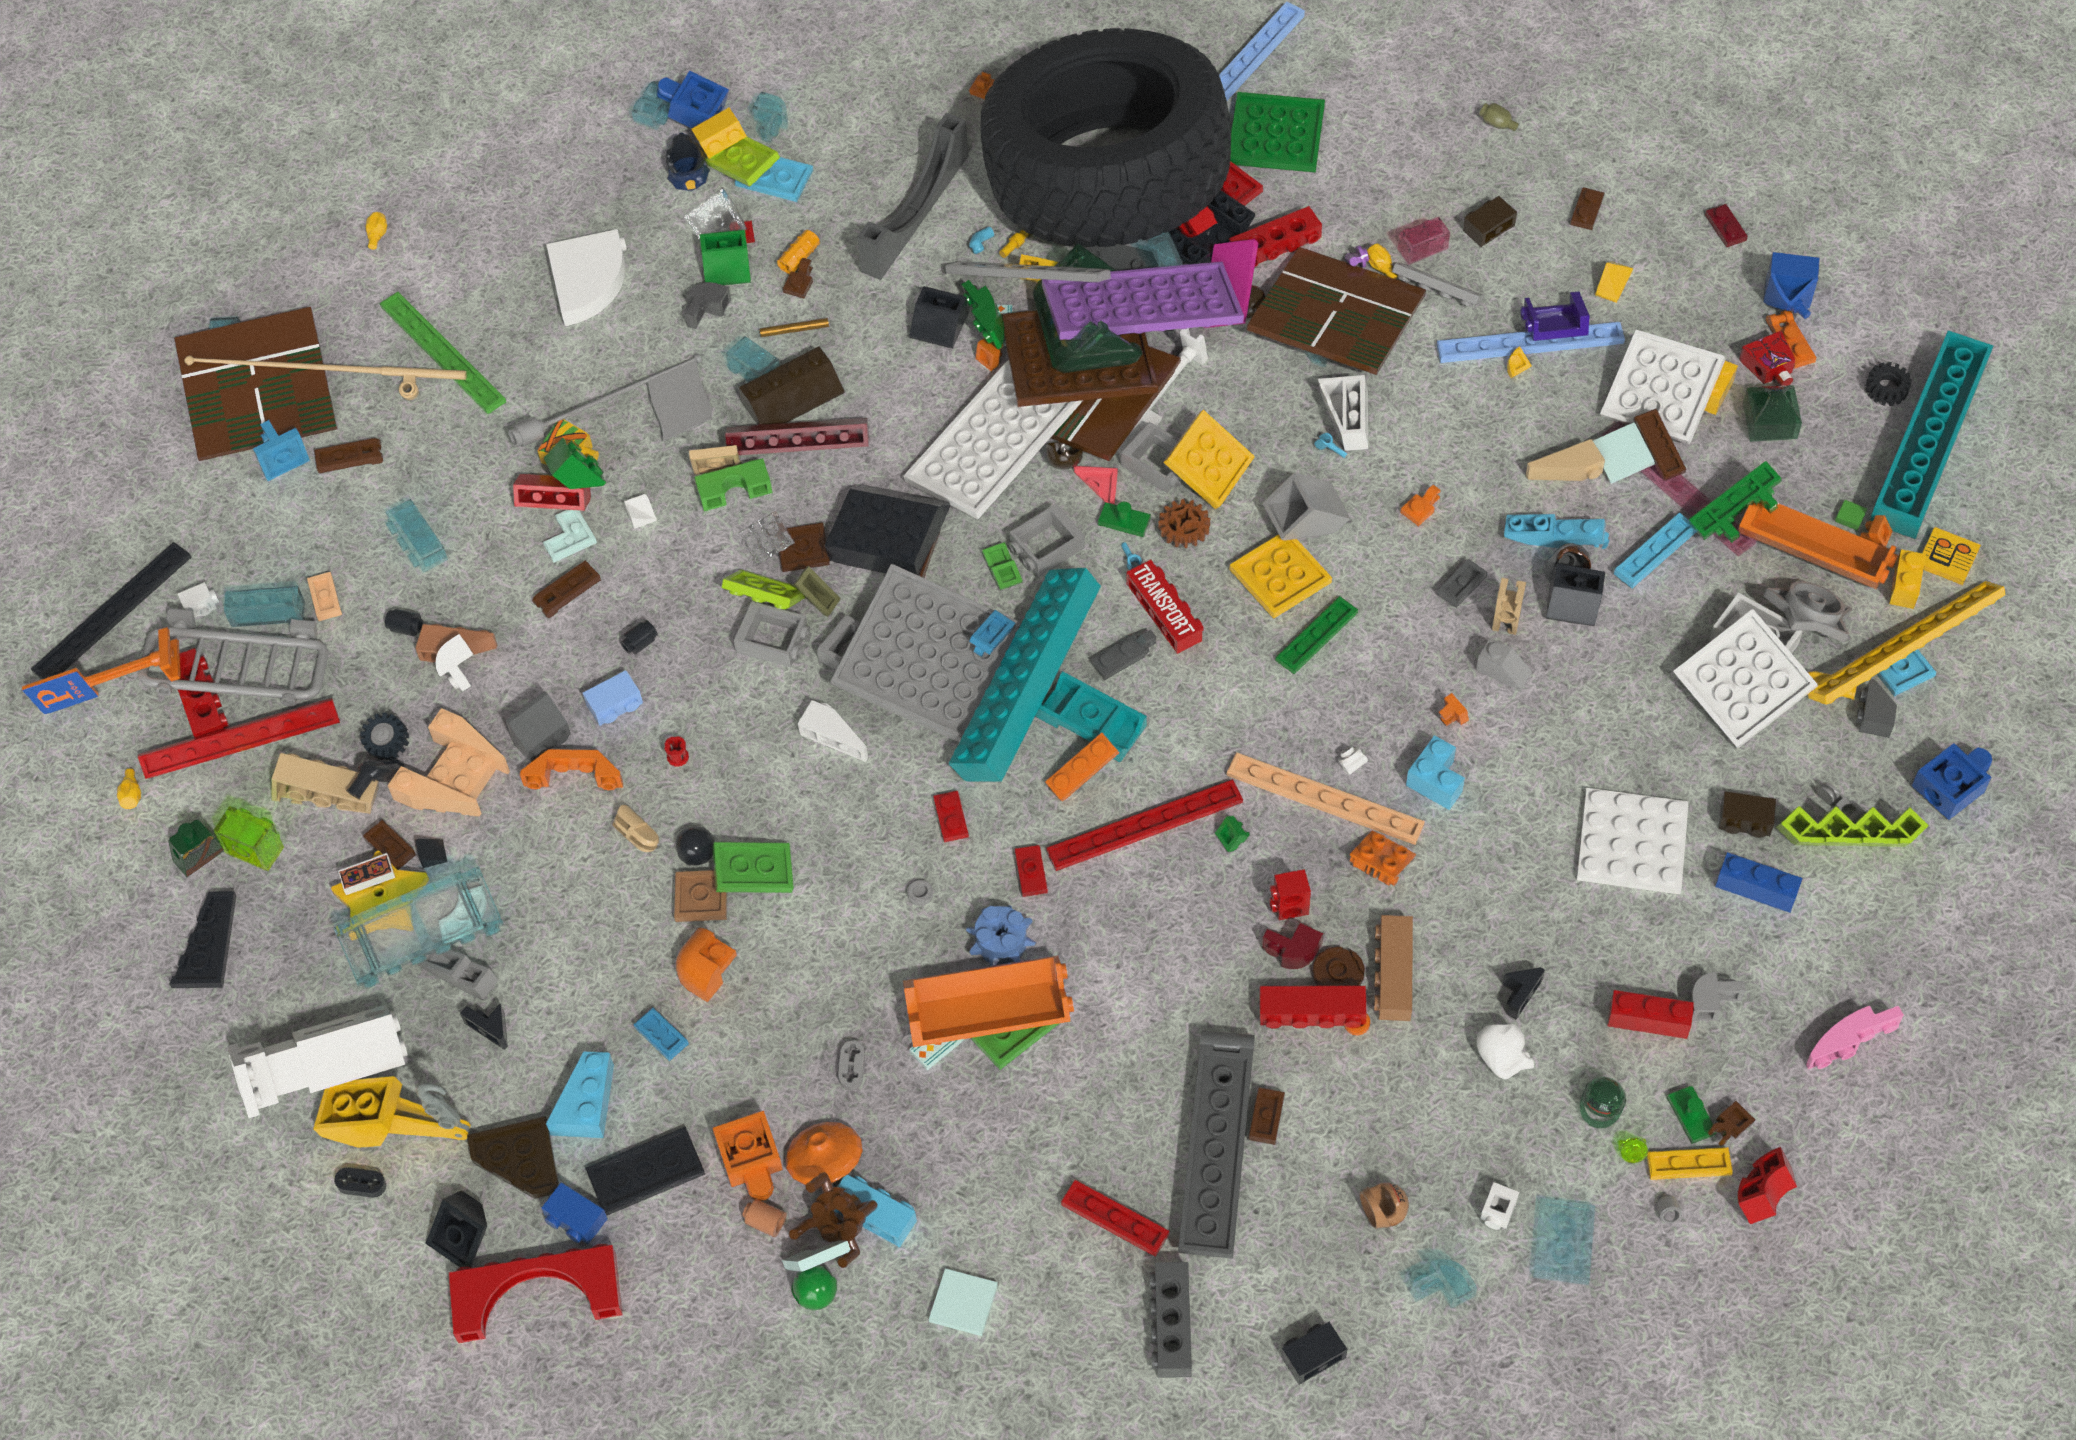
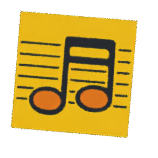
[1922,527,1981,585]

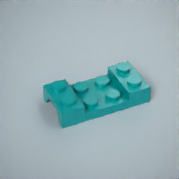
[1036,671,1147,762]

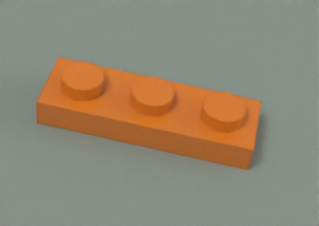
[1045,733,1119,802]

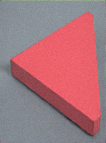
[1074,466,1118,505]

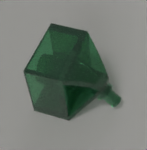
[1743,385,1802,442]

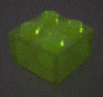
[213,806,284,871]

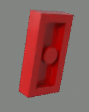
[933,791,969,842]

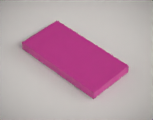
[1204,239,1258,328]

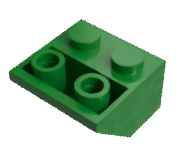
[700,230,751,285]
[544,437,606,489]

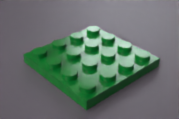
[1230,92,1325,173]

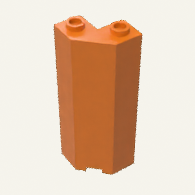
[1739,502,1899,589]
[903,955,1074,1047]

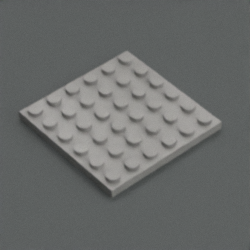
[830,564,1022,742]

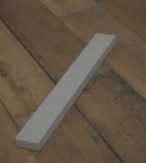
[945,261,1111,282]

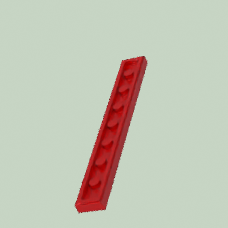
[138,698,340,779]
[1046,779,1243,871]

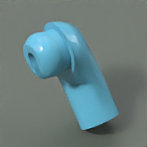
[969,226,994,254]

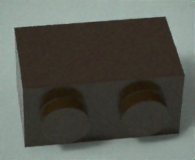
[1463,196,1517,247]
[1719,791,1776,838]

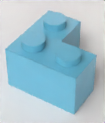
[1406,735,1465,810]

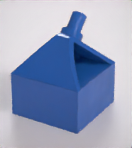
[1763,252,1820,319]

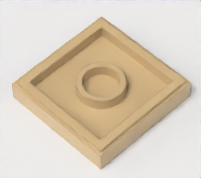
[689,445,741,475]

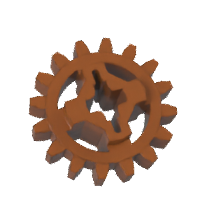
[1158,499,1210,548]

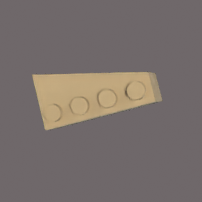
[272,753,379,814]

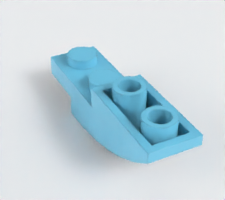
[1504,514,1606,548]

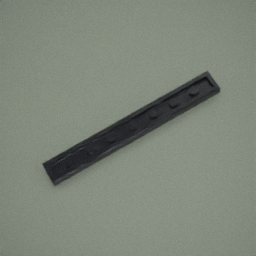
[31,542,192,679]

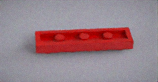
[1061,1180,1169,1257]

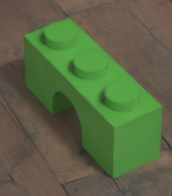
[694,458,773,511]

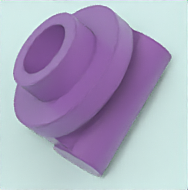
[1344,245,1369,268]

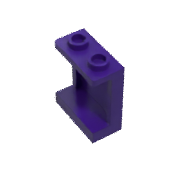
[1520,291,1590,341]

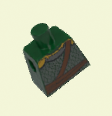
[168,819,227,878]

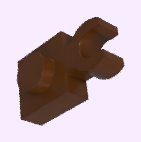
[1708,1101,1756,1146]

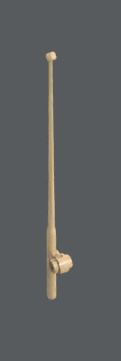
[184,356,467,400]

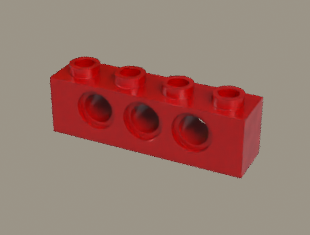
[1229,206,1322,268]
[178,648,229,737]

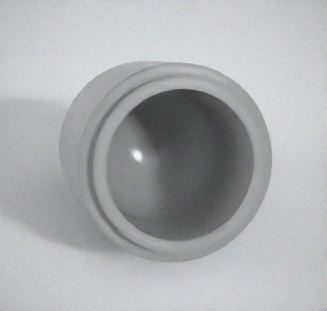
[1656,1195,1682,1223]

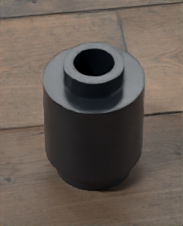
[385,609,423,637]
[620,620,658,655]

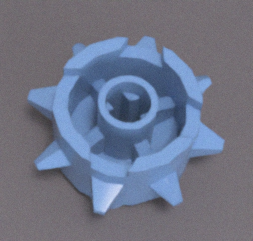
[966,905,1036,966]

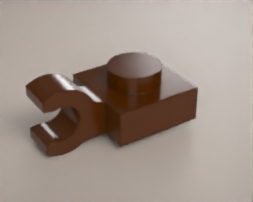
[783,258,813,299]

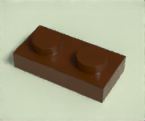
[1570,187,1605,230]
[363,820,416,870]
[1249,1088,1285,1145]

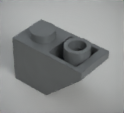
[1856,679,1897,738]

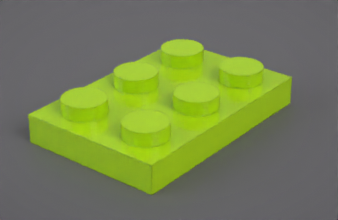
[705,137,780,187]
[721,569,805,609]

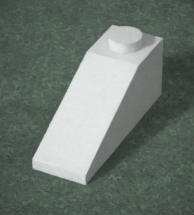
[798,700,868,762]

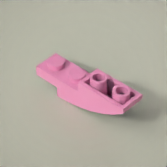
[1806,1005,1904,1069]

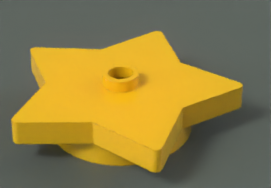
[331,851,429,940]

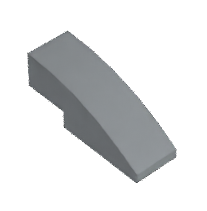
[415,942,498,1000]

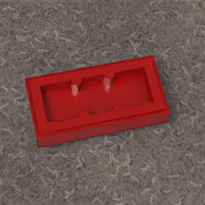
[1015,845,1048,897]

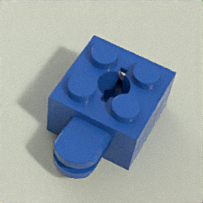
[657,70,729,128]
[1912,743,1992,820]

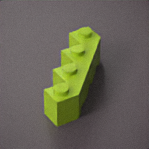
[1776,806,1929,847]

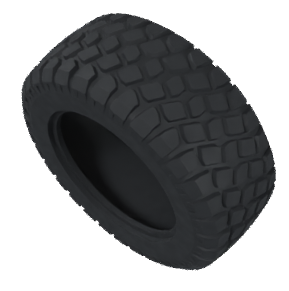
[980,28,1231,247]

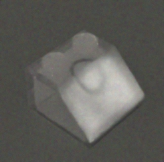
[684,187,747,239]

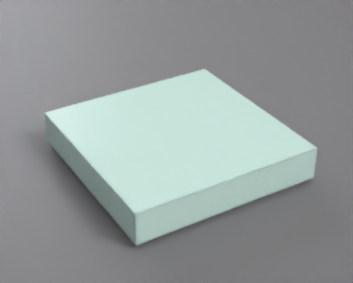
[1593,422,1655,483]
[929,1268,998,1336]

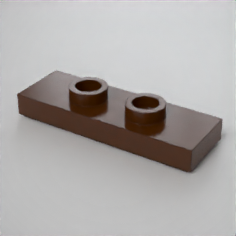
[1634,409,1687,481]

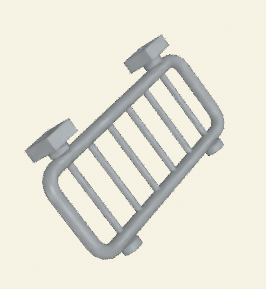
[138,609,328,707]

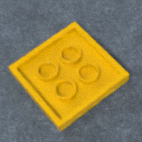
[1163,410,1255,509]
[1230,534,1332,619]

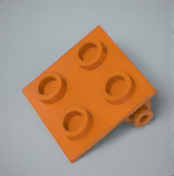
[1350,830,1416,886]

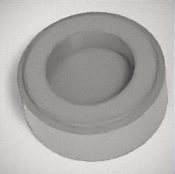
[907,880,933,906]

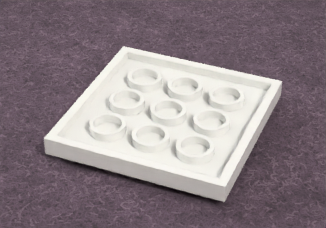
[1600,330,1726,444]
[1673,609,1818,749]
[1577,788,1689,894]

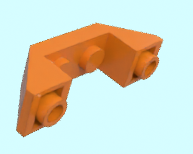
[520,749,623,790]

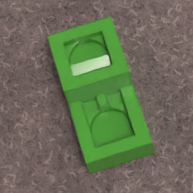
[982,542,1023,590]

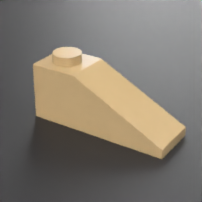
[1526,439,1605,481]

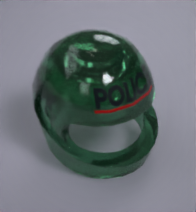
[1580,1076,1627,1129]

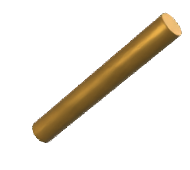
[760,318,829,338]

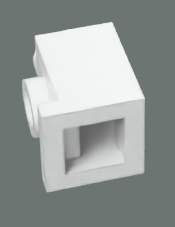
[178,582,219,622]
[1481,1182,1519,1230]

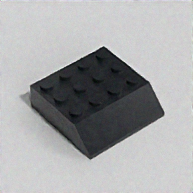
[825,484,951,576]

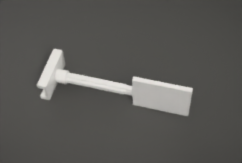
[1117,328,1208,454]

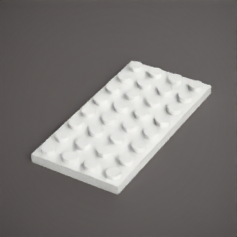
[903,359,1082,519]

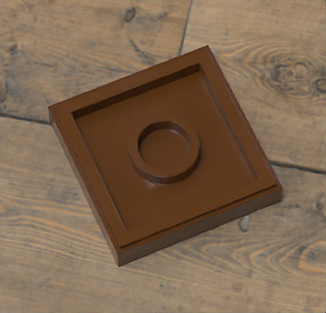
[776,522,830,572]

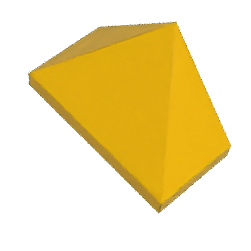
[1595,261,1633,303]

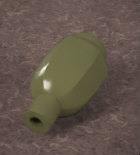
[1479,103,1519,132]

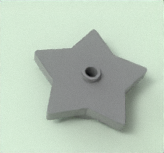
[1763,580,1852,642]

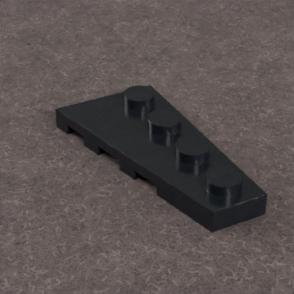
[169,891,237,988]

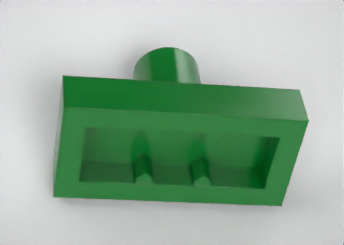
[1098,501,1151,537]
[1667,1086,1717,1144]

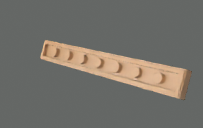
[1227,752,1425,845]

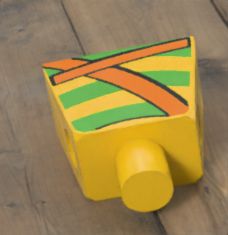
[537,419,599,465]

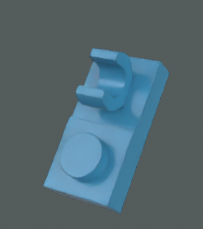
[969,610,1015,657]

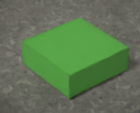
[1835,500,1868,531]

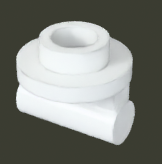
[1338,746,1368,776]

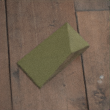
[793,566,841,617]

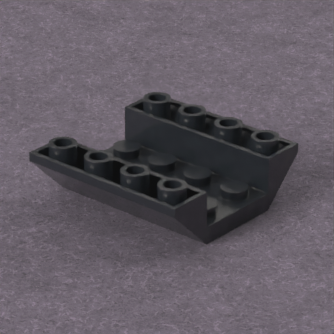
[1151,190,1255,265]

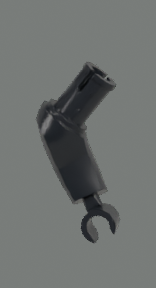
[346,758,404,800]

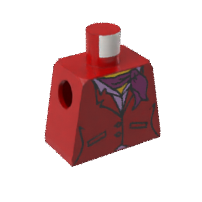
[1739,331,1795,387]

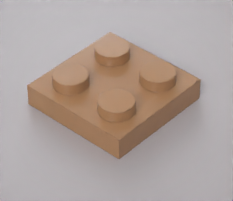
[674,870,727,922]

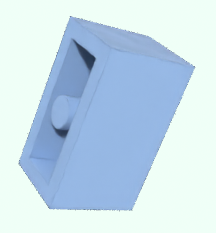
[583,670,643,726]

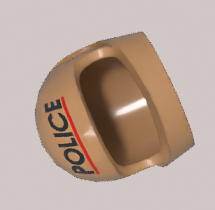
[1360,1182,1409,1229]

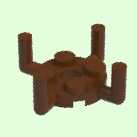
[789,1172,878,1268]

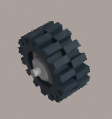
[360,713,409,760]

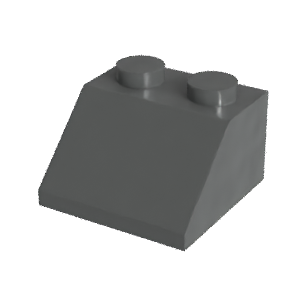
[505,691,571,762]

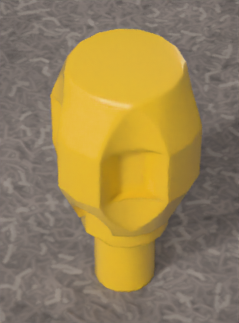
[365,212,387,250]
[1367,243,1398,279]
[117,769,141,809]

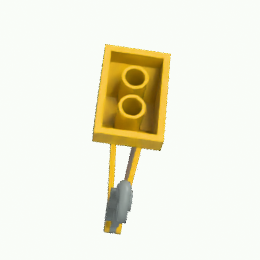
[313,1076,471,1148]

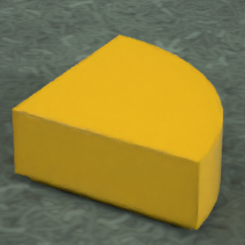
[1507,346,1532,378]

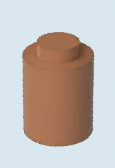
[743,1199,787,1237]

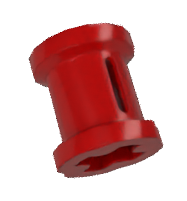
[664,736,689,767]

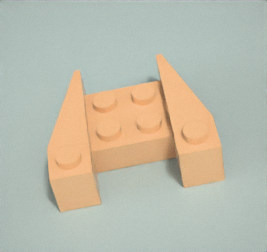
[388,708,510,817]

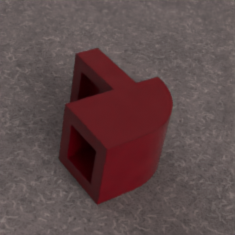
[1262,923,1324,969]

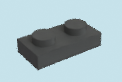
[1437,559,1488,608]

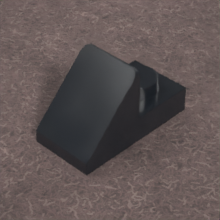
[1502,967,1545,1020]
[460,1004,508,1050]

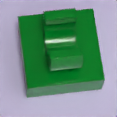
[1215,815,1250,852]

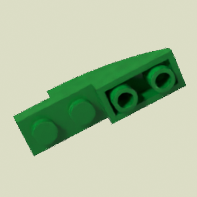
[961,280,1004,349]

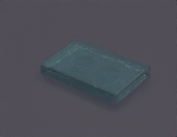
[1533,1198,1595,1285]

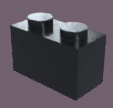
[1281,1321,1348,1385]

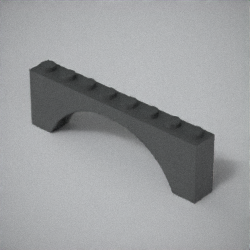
[857,113,968,280]

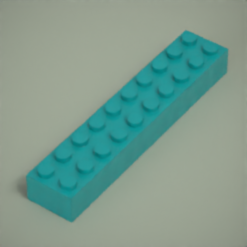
[1870,330,1994,539]
[948,568,1101,782]

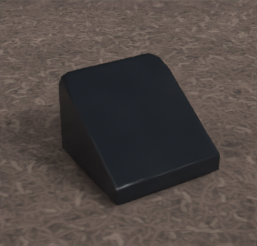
[415,839,448,868]

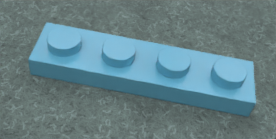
[1614,513,1697,589]

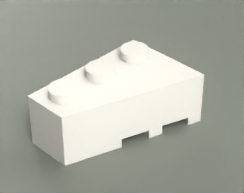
[1318,375,1368,451]

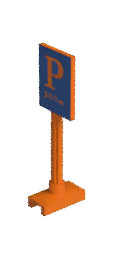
[22,627,180,714]

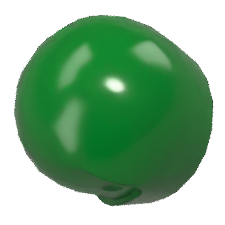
[792,1265,837,1311]

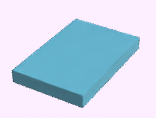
[735,157,814,202]

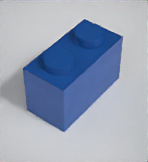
[541,1183,608,1245]

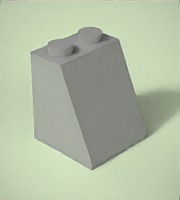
[1263,472,1350,540]

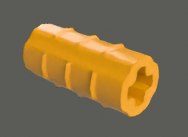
[777,230,820,274]

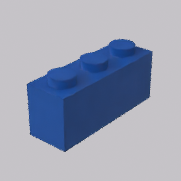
[1715,852,1803,913]

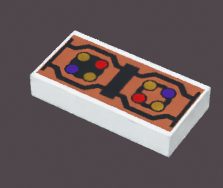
[338,853,395,895]

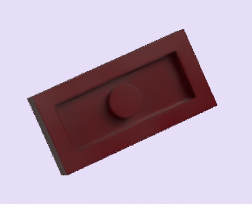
[1705,204,1748,248]

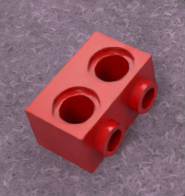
[1269,869,1311,921]

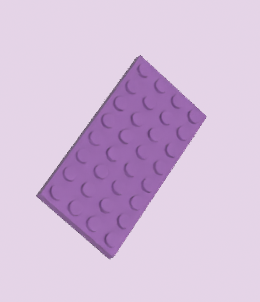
[1042,262,1244,340]

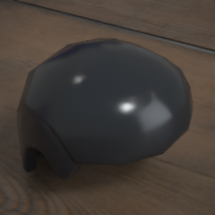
[676,826,714,866]

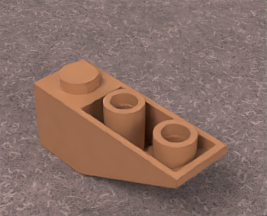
[415,624,498,663]

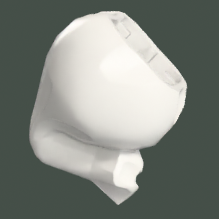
[1476,1024,1534,1079]

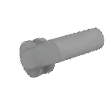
[1817,782,1865,823]

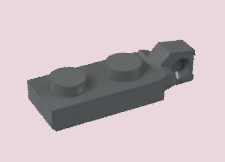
[1091,630,1156,680]

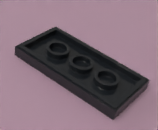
[586,1126,705,1216]

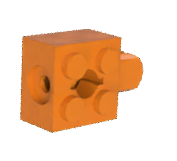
[713,1111,783,1201]

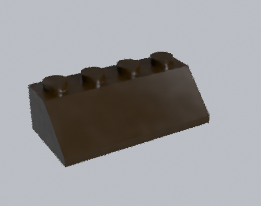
[739,346,845,425]

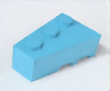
[546,1051,614,1138]

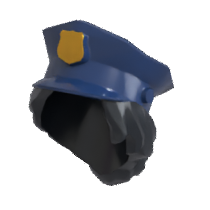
[666,132,710,191]

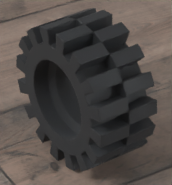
[1865,362,1912,406]

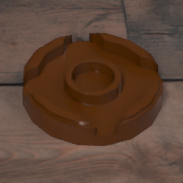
[1313,946,1365,986]

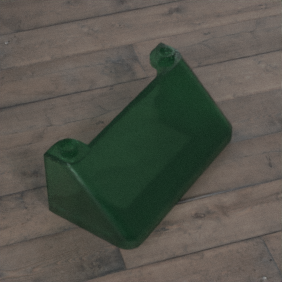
[1033,244,1143,373]

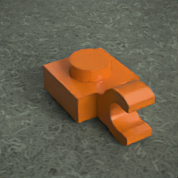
[1400,485,1441,526]

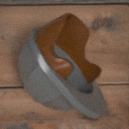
[1544,543,1591,582]

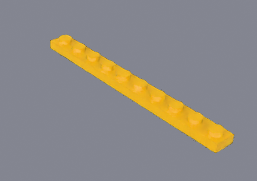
[1808,581,2005,705]

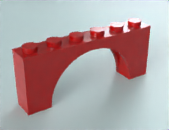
[449,1244,623,1343]

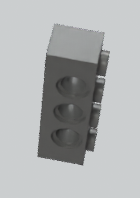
[1150,1262,1192,1378]

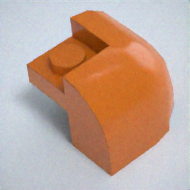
[676,927,737,1003]

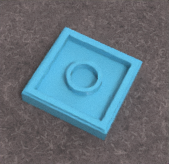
[1877,649,1936,696]

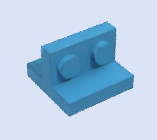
[253,420,310,481]

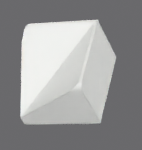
[624,494,657,529]

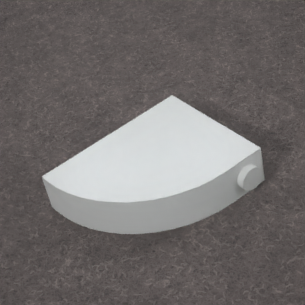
[546,229,627,326]

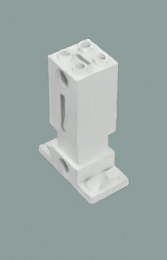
[227,1005,407,1118]

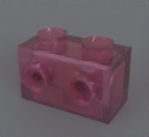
[1397,217,1450,265]

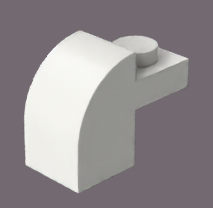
[436,634,474,691]

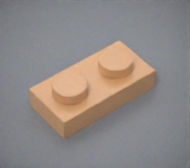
[307,572,342,621]

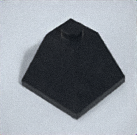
[425,1190,487,1268]

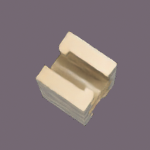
[1492,578,1526,635]

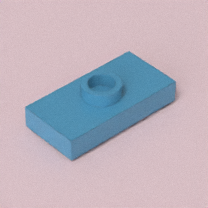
[633,1008,689,1061]

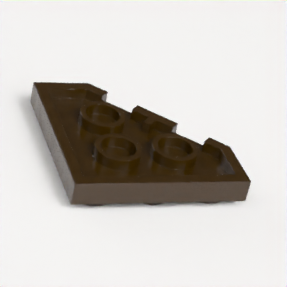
[467,1116,559,1199]

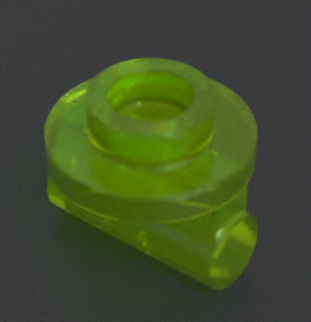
[1617,1138,1648,1163]

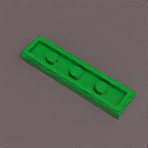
[1275,596,1358,674]

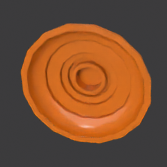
[786,1122,863,1185]

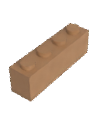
[1374,915,1413,1021]

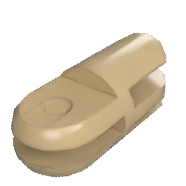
[612,805,659,852]

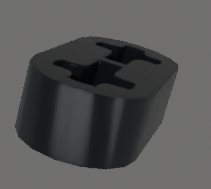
[334,1167,387,1198]

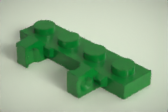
[1689,461,1782,543]

